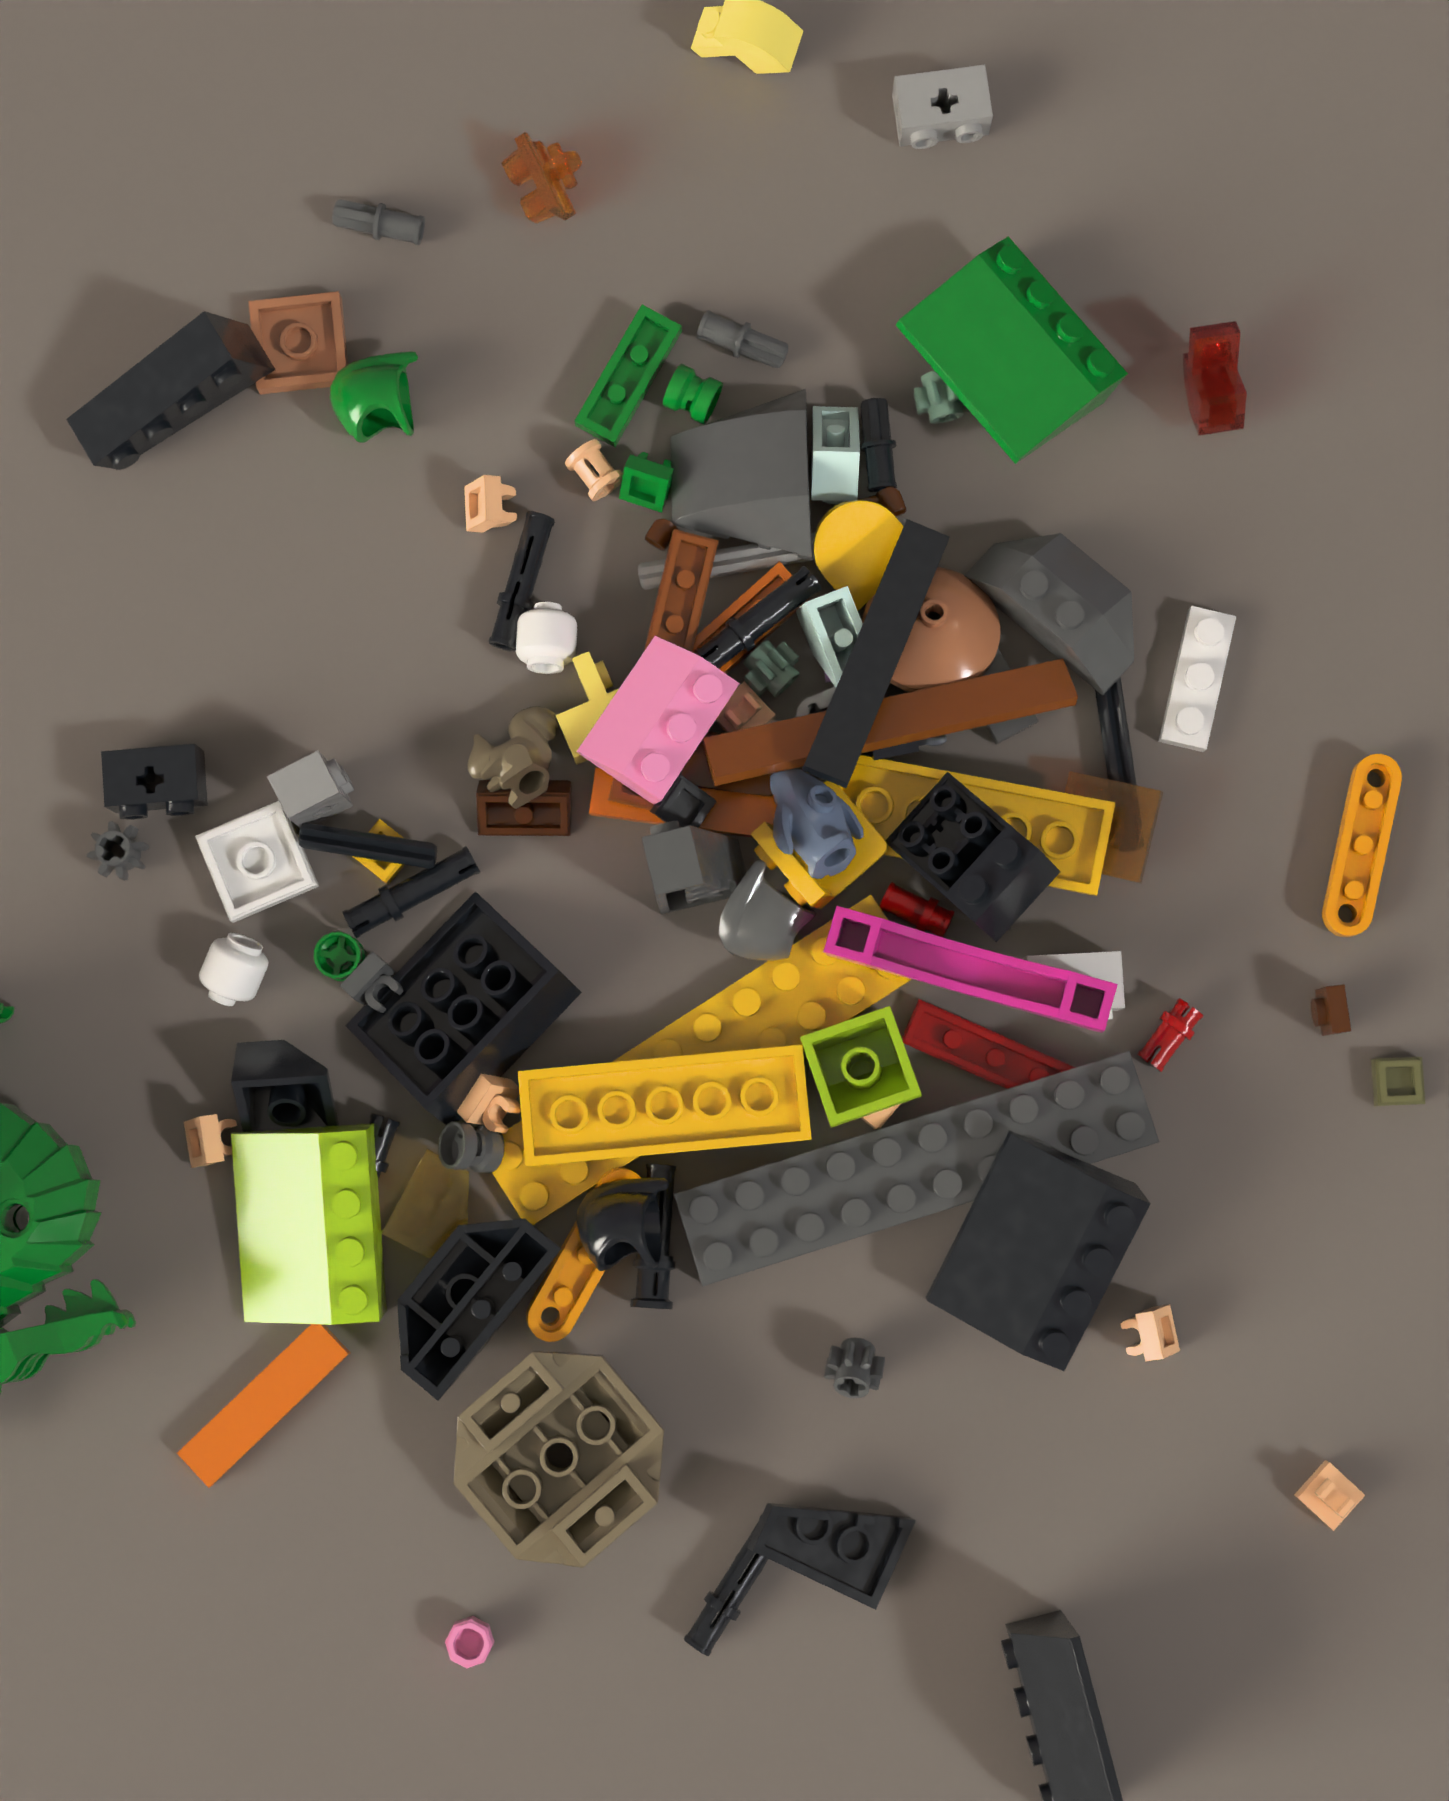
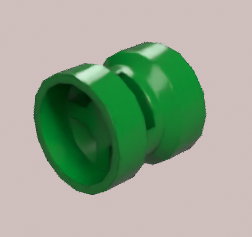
[662,364,723,425]
[314,932,367,982]

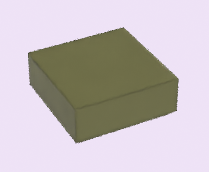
[1371,1057,1425,1106]

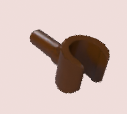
[845,487,906,517]
[645,519,678,551]

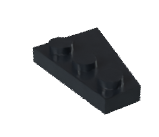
[747,1503,916,1610]

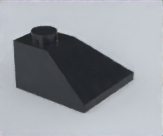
[231,1040,339,1132]

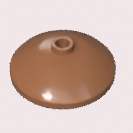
[862,567,1000,692]

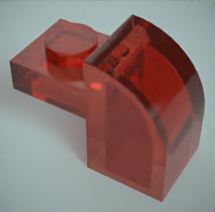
[1183,321,1247,436]

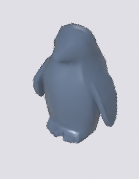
[770,768,864,879]

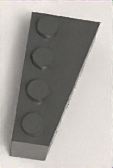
[641,821,746,915]

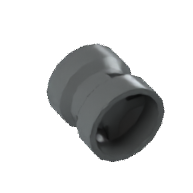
[438,1122,505,1173]

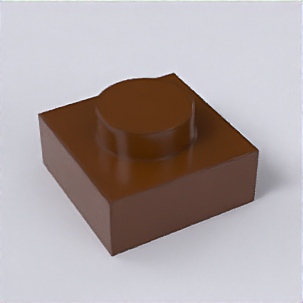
[1311,984,1351,1036]

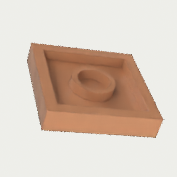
[248,291,348,395]

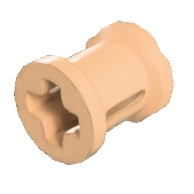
[565,439,623,501]

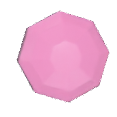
[445,1616,494,1668]

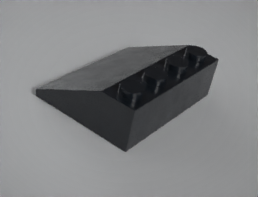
[345,891,582,1125]
[926,1130,1151,1371]
[1001,1610,1123,1801]

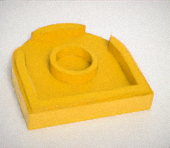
[813,500,904,611]

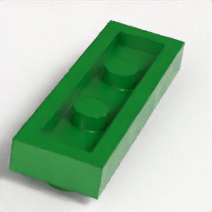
[574,304,682,447]

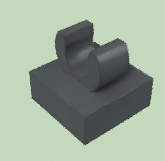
[340,951,403,1013]

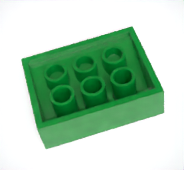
[896,236,1128,464]

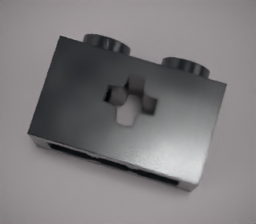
[101,744,208,820]

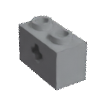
[892,64,993,149]
[267,750,355,828]

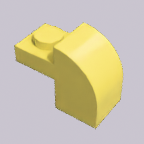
[691,0,803,74]
[556,651,618,765]

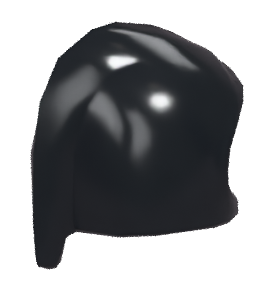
[576,1178,669,1271]

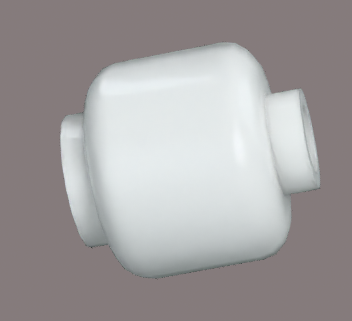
[516,602,577,674]
[199,933,269,1006]

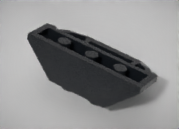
[397,1218,562,1401]

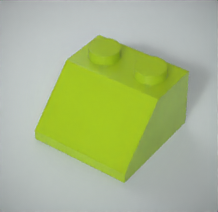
[800,1006,922,1128]

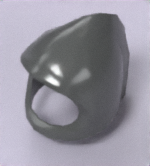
[719,860,817,961]

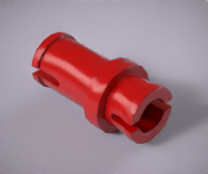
[879,882,955,937]
[1137,998,1203,1072]

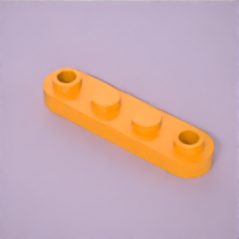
[1322,754,1402,937]
[526,1167,641,1342]

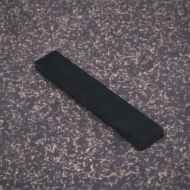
[802,519,950,788]

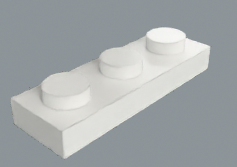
[1158,606,1236,752]

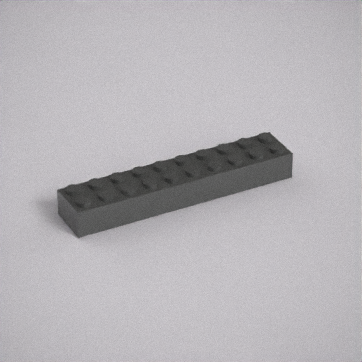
[674,1051,1159,1287]

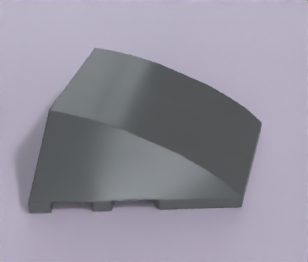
[671,389,812,561]

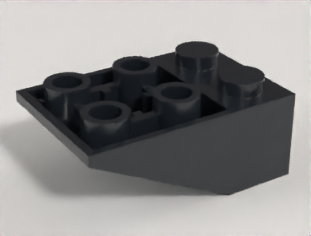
[885,772,1061,942]

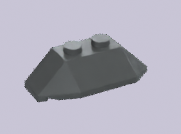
[964,533,1134,695]

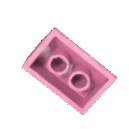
[576,636,740,805]

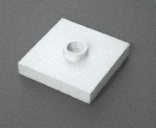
[195,801,319,923]

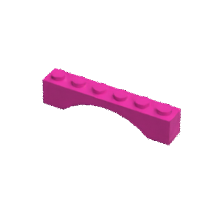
[823,906,1118,1033]

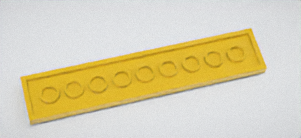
[492,895,912,1225]

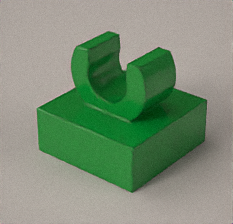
[619,452,674,513]

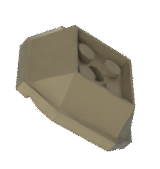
[453,1351,664,1568]

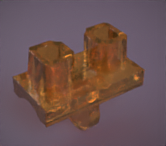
[501,132,582,224]

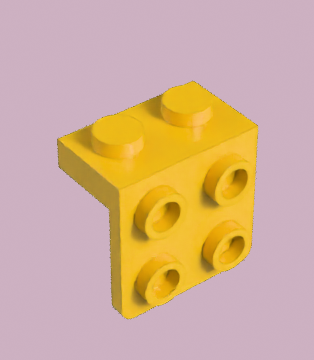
[751,781,888,909]

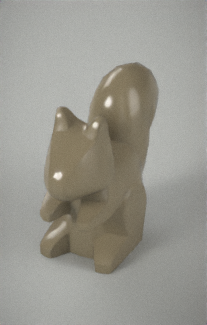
[468,706,559,809]

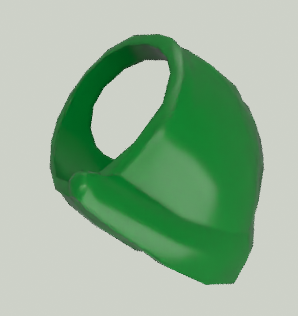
[330,351,418,443]

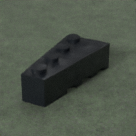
[66,311,275,470]

